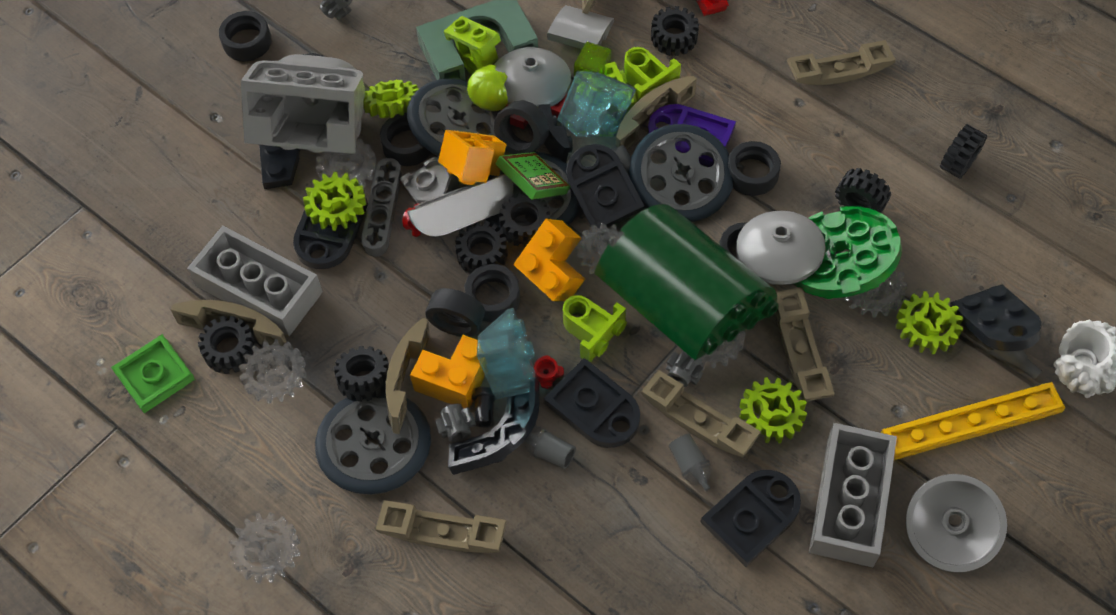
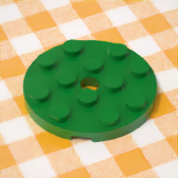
[793,206,902,299]

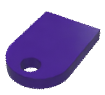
[648,104,736,167]

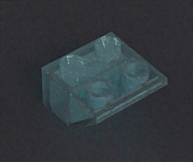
[557,71,636,137]
[477,308,535,399]

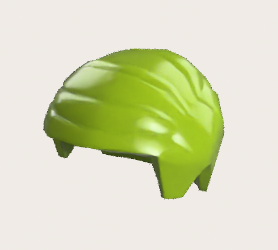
[467,64,508,111]

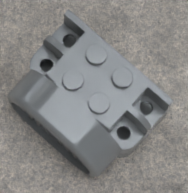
[241,54,365,154]

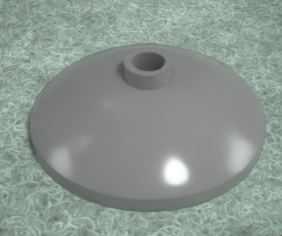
[495,47,571,107]
[737,211,825,285]
[906,474,1007,572]

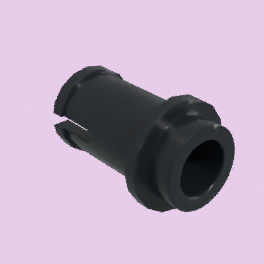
[472,387,496,428]

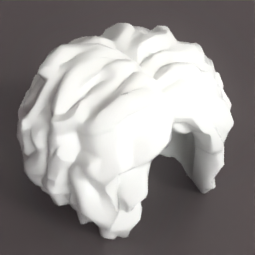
[1053,320,1116,398]

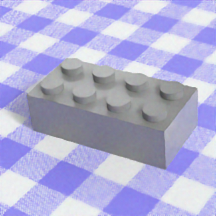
[187,225,323,336]
[809,423,897,568]

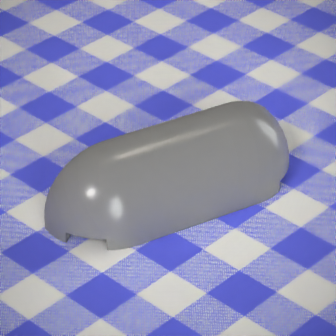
[407,174,513,237]

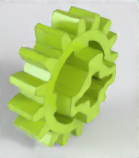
[363,79,419,118]
[303,172,366,231]
[896,291,963,354]
[739,377,807,443]

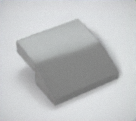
[547,5,614,53]

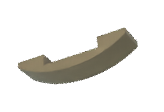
[787,40,896,85]
[616,76,697,150]
[775,287,835,401]
[170,300,288,350]
[386,318,429,434]
[641,370,761,457]
[375,500,507,553]

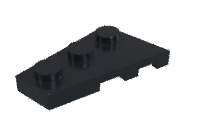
[259,145,301,189]

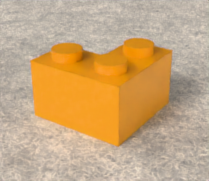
[438,130,507,185]
[513,218,585,301]
[410,335,493,409]

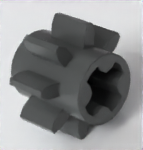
[320,0,352,20]
[666,351,704,387]
[435,404,476,442]

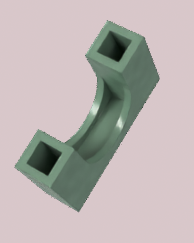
[416,0,538,81]

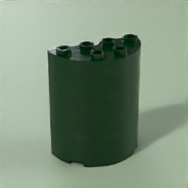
[594,204,779,360]

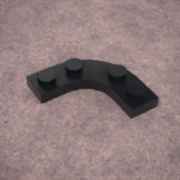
[448,376,540,475]

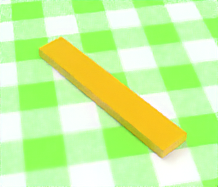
[881,382,1065,460]

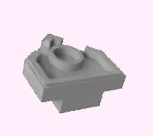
[400,157,460,204]

